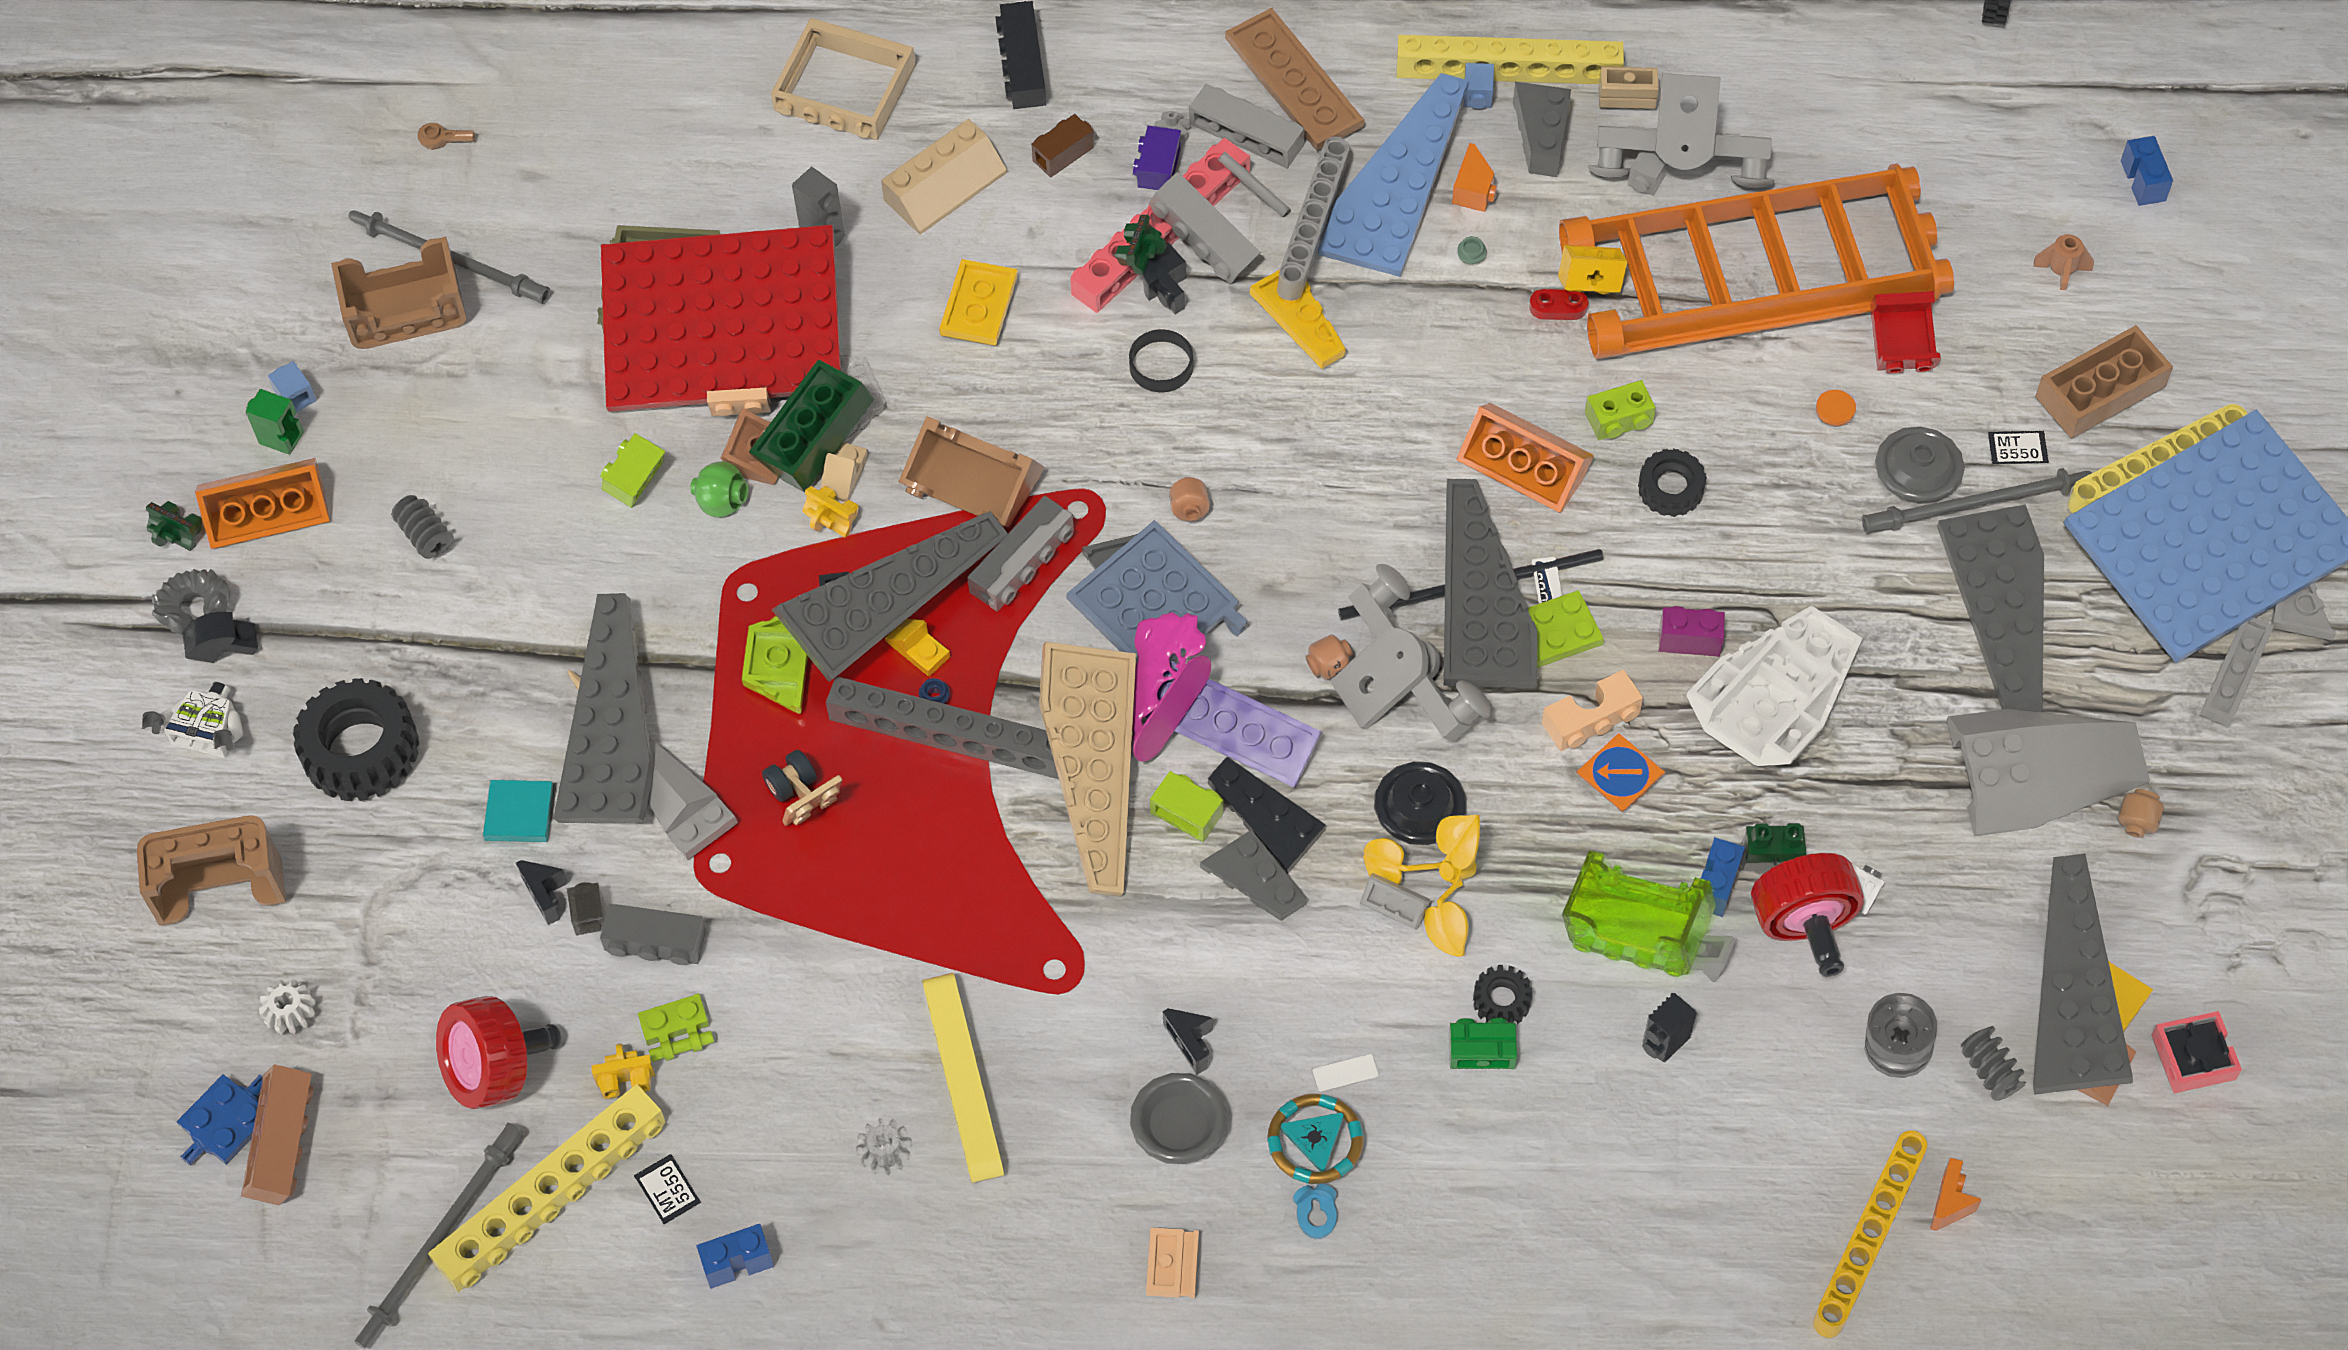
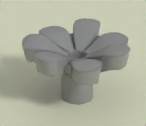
[1154,111,1191,139]

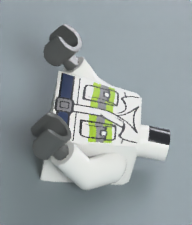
[142,682,243,758]

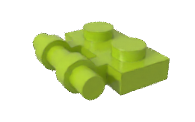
[637,993,714,1062]

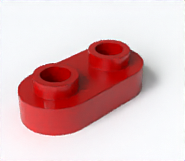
[1529,289,1588,320]

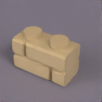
[1598,66,1659,109]

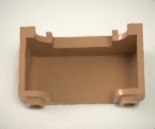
[898,416,1044,528]

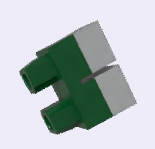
[1740,823,1807,871]

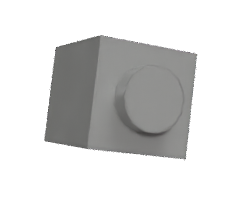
[1628,150,1669,196]

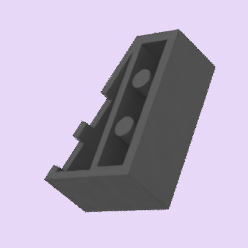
[1513,81,1571,177]

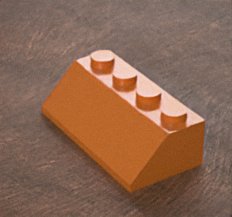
[1456,403,1594,513]
[195,458,330,549]

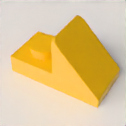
[885,619,950,677]

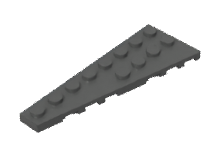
[2033,853,2133,1095]

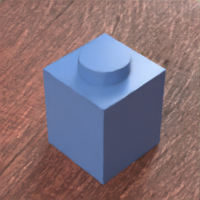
[1463,63,1494,109]
[268,361,317,412]

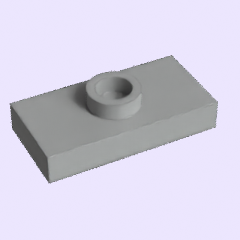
[1360,873,1430,930]

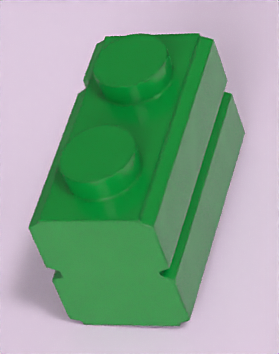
[1449,1018,1517,1069]

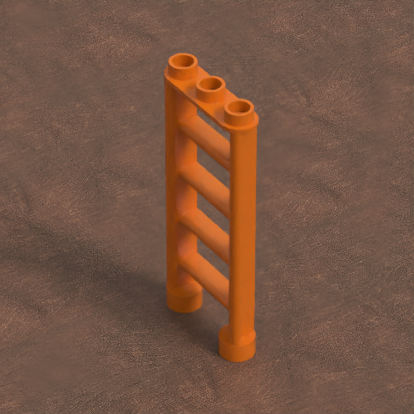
[1559,163,1954,359]

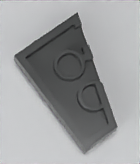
[1200,830,1307,921]

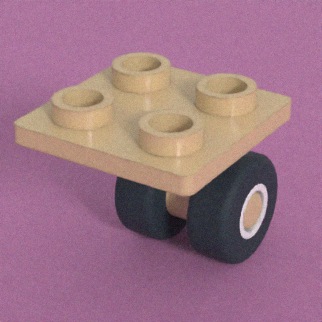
[762,749,843,826]

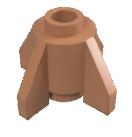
[2033,234,2094,290]

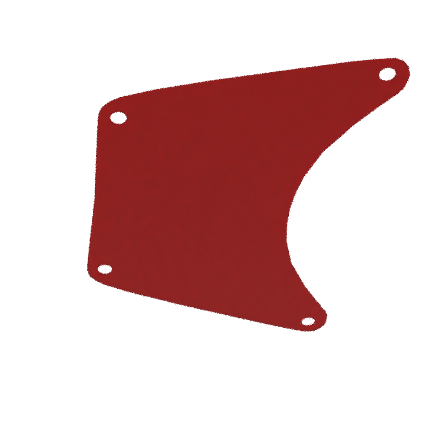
[693,488,1106,995]

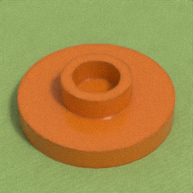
[1816,390,1856,426]

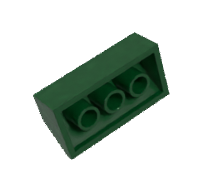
[749,359,874,493]

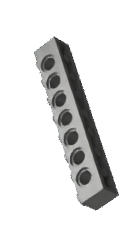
[826,676,1059,779]

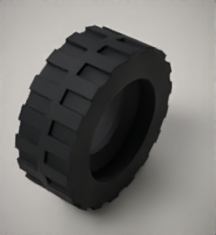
[1638,448,1706,517]

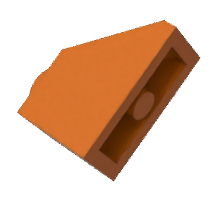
[1452,143,1498,212]

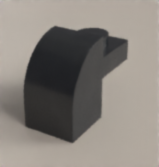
[1143,243,1186,315]
[183,611,258,663]

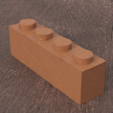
[241,1064,313,1206]

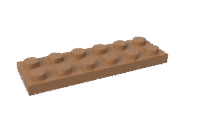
[1225,8,1364,151]

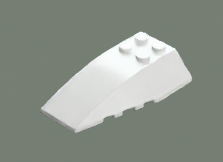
[1686,605,1862,766]

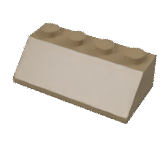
[881,118,1007,235]

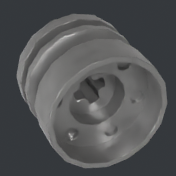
[1864,993,1937,1078]

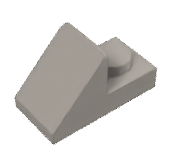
[1669,935,1735,982]

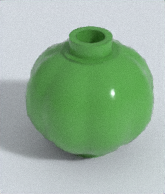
[690,461,748,517]

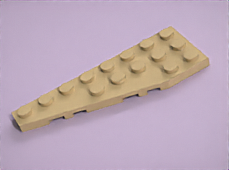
[1039,642,1136,896]

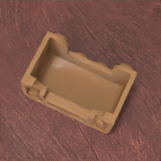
[331,237,466,349]
[137,815,286,926]

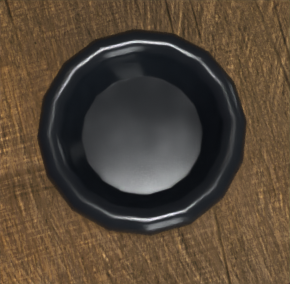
[1374,761,1467,845]

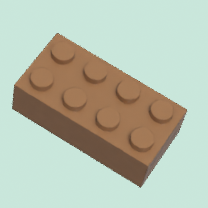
[2035,325,2173,439]

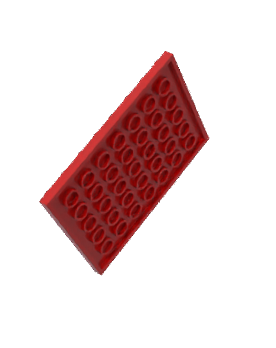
[601,225,841,412]

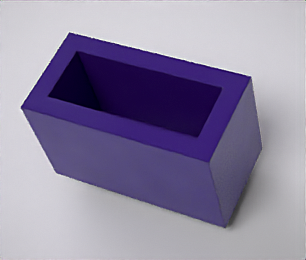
[1133,125,1181,190]

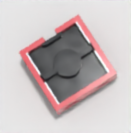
[2151,1011,2242,1094]

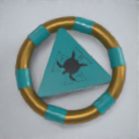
[1267,1093,1364,1184]

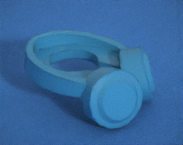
[1293,1184,1337,1239]

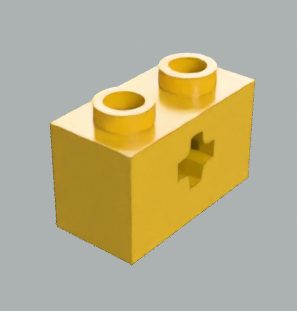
[1558,245,1627,294]

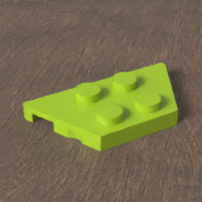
[742,616,808,713]

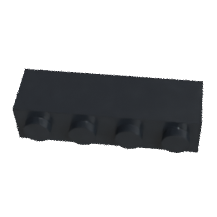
[995,1,1047,109]

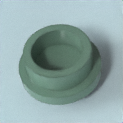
[1457,236,1486,264]

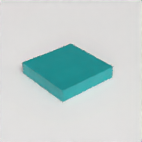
[483,780,554,842]

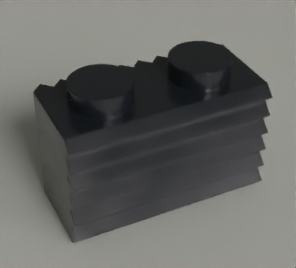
[1642,993,1697,1063]

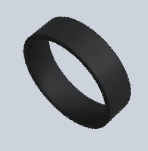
[1129,329,1194,393]

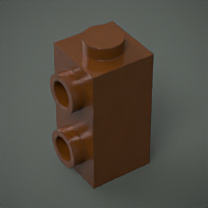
[1031,114,1094,178]

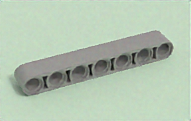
[1277,136,1349,301]

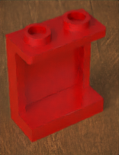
[1870,291,1941,374]

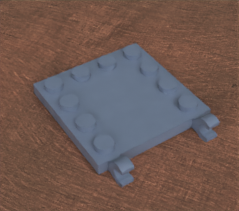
[1066,520,1247,662]

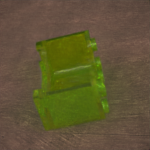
[1562,850,1716,977]

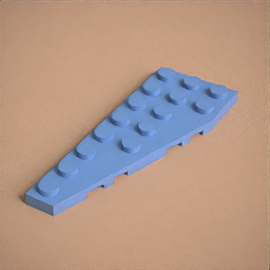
[1318,73,1468,277]

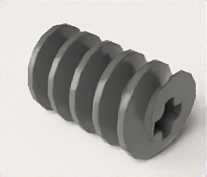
[391,495,454,559]
[1961,1026,2026,1101]

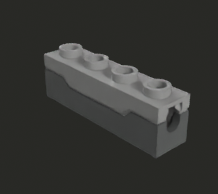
[968,495,1074,612]

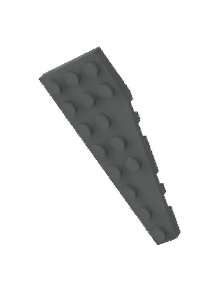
[1443,479,1537,688]
[1937,504,2044,712]

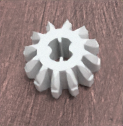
[259,979,316,1035]

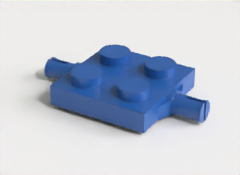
[176,1074,263,1166]

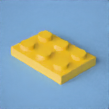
[939,259,1018,346]

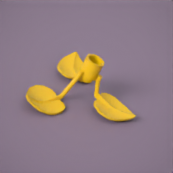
[1363,814,1480,957]

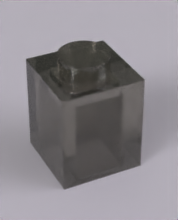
[567,882,606,936]

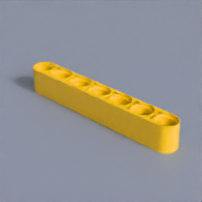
[1813,1130,1927,1338]

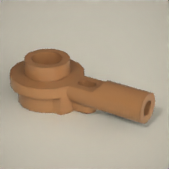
[417,123,475,150]

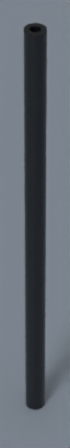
[1338,549,1603,620]

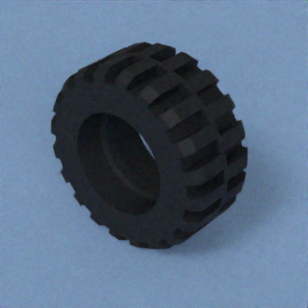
[293,678,419,801]

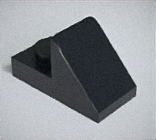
[516,860,568,925]
[1162,1008,1213,1075]

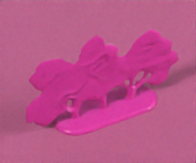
[1131,612,1211,762]

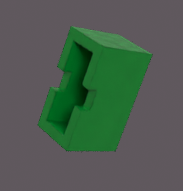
[246,389,304,455]

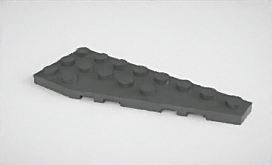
[553,593,655,823]

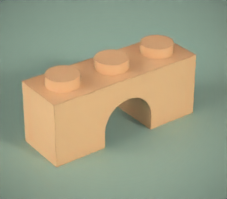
[1542,669,1643,751]

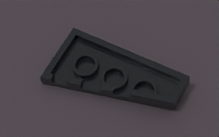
[1208,757,1326,875]

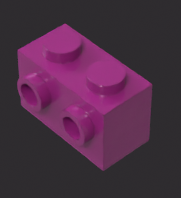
[1658,606,1725,657]

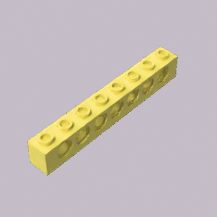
[1396,35,1624,84]
[428,1084,666,1293]

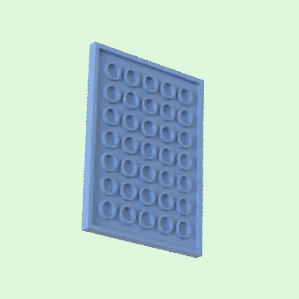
[2064,409,2348,663]

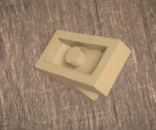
[820,442,868,502]

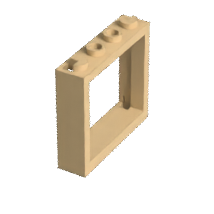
[771,18,916,141]

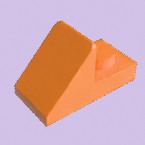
[1930,1158,1981,1231]

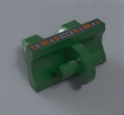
[1115,214,1167,274]
[146,501,202,551]

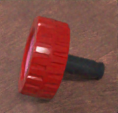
[1751,853,1864,977]
[436,996,561,1109]

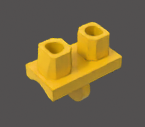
[802,485,859,537]
[591,1043,655,1099]

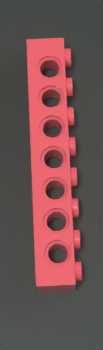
[1070,138,1250,313]

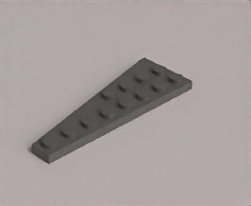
[772,511,1008,682]

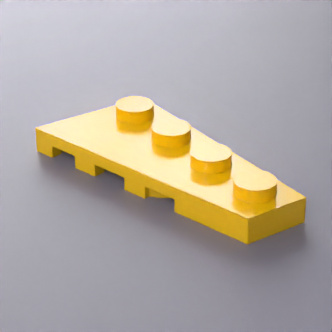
[1249,269,1346,369]

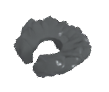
[152,569,230,635]

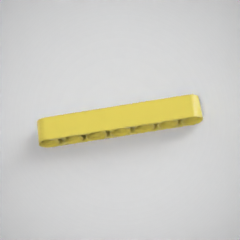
[2068,404,2247,513]
[922,973,1004,1183]

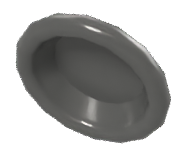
[1875,426,1965,503]
[1130,1073,1227,1164]

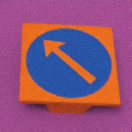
[1576,733,1665,812]

